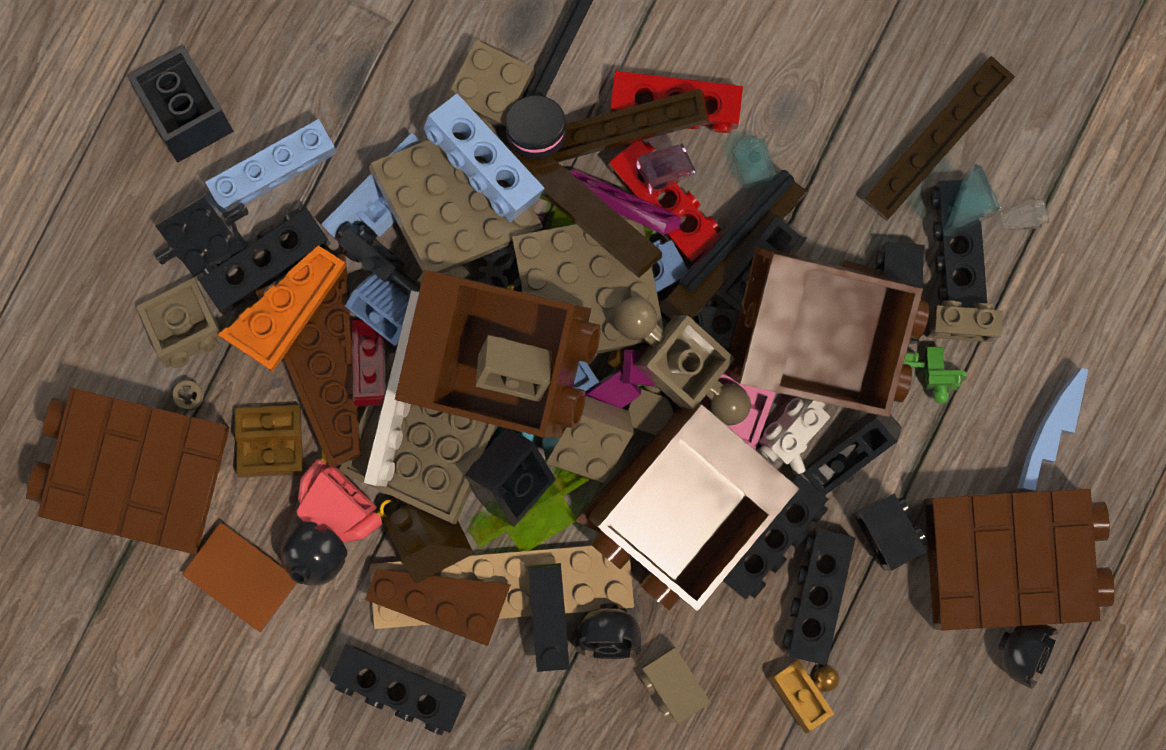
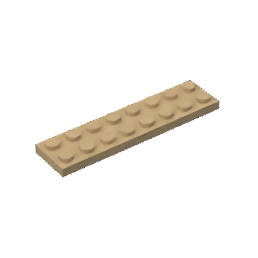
[370,546,634,629]

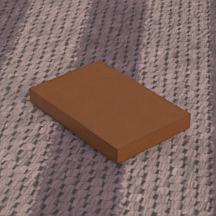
[182,522,297,633]

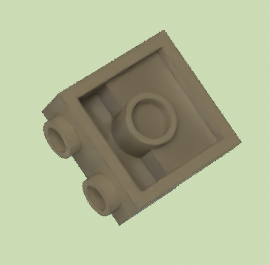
[136,278,224,368]
[926,301,1003,342]

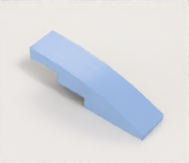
[1017,368,1088,492]

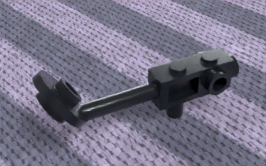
[337,222,420,294]

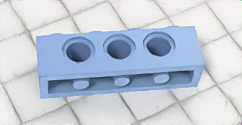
[423,94,544,223]
[205,119,338,211]

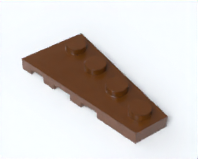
[365,569,511,646]

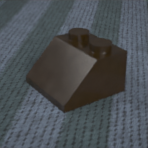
[383,504,474,584]

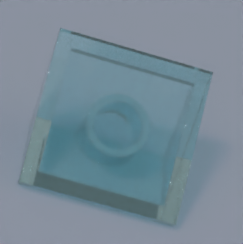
[943,164,1001,236]

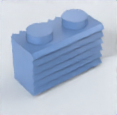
[345,273,409,346]

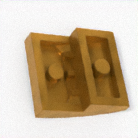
[235,405,303,477]

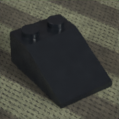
[128,45,234,163]

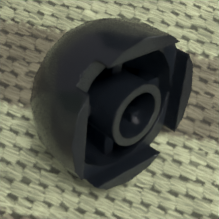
[280,522,348,586]
[576,603,641,659]
[998,625,1058,689]

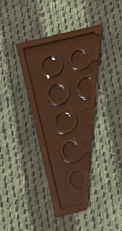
[255,253,361,468]

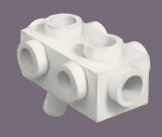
[758,397,830,475]

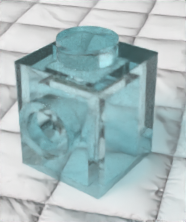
[732,136,776,189]

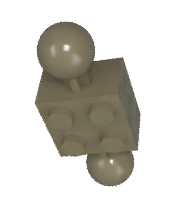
[615,297,751,425]

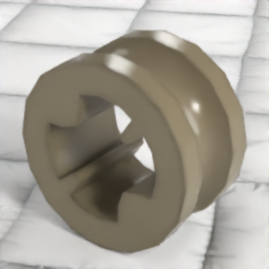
[173,380,204,410]

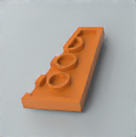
[218,245,347,372]

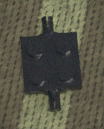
[155,191,249,277]

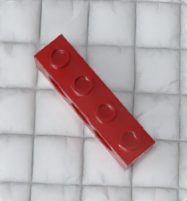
[610,71,743,133]
[608,141,721,265]

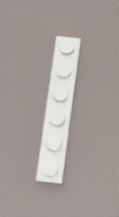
[364,291,419,487]

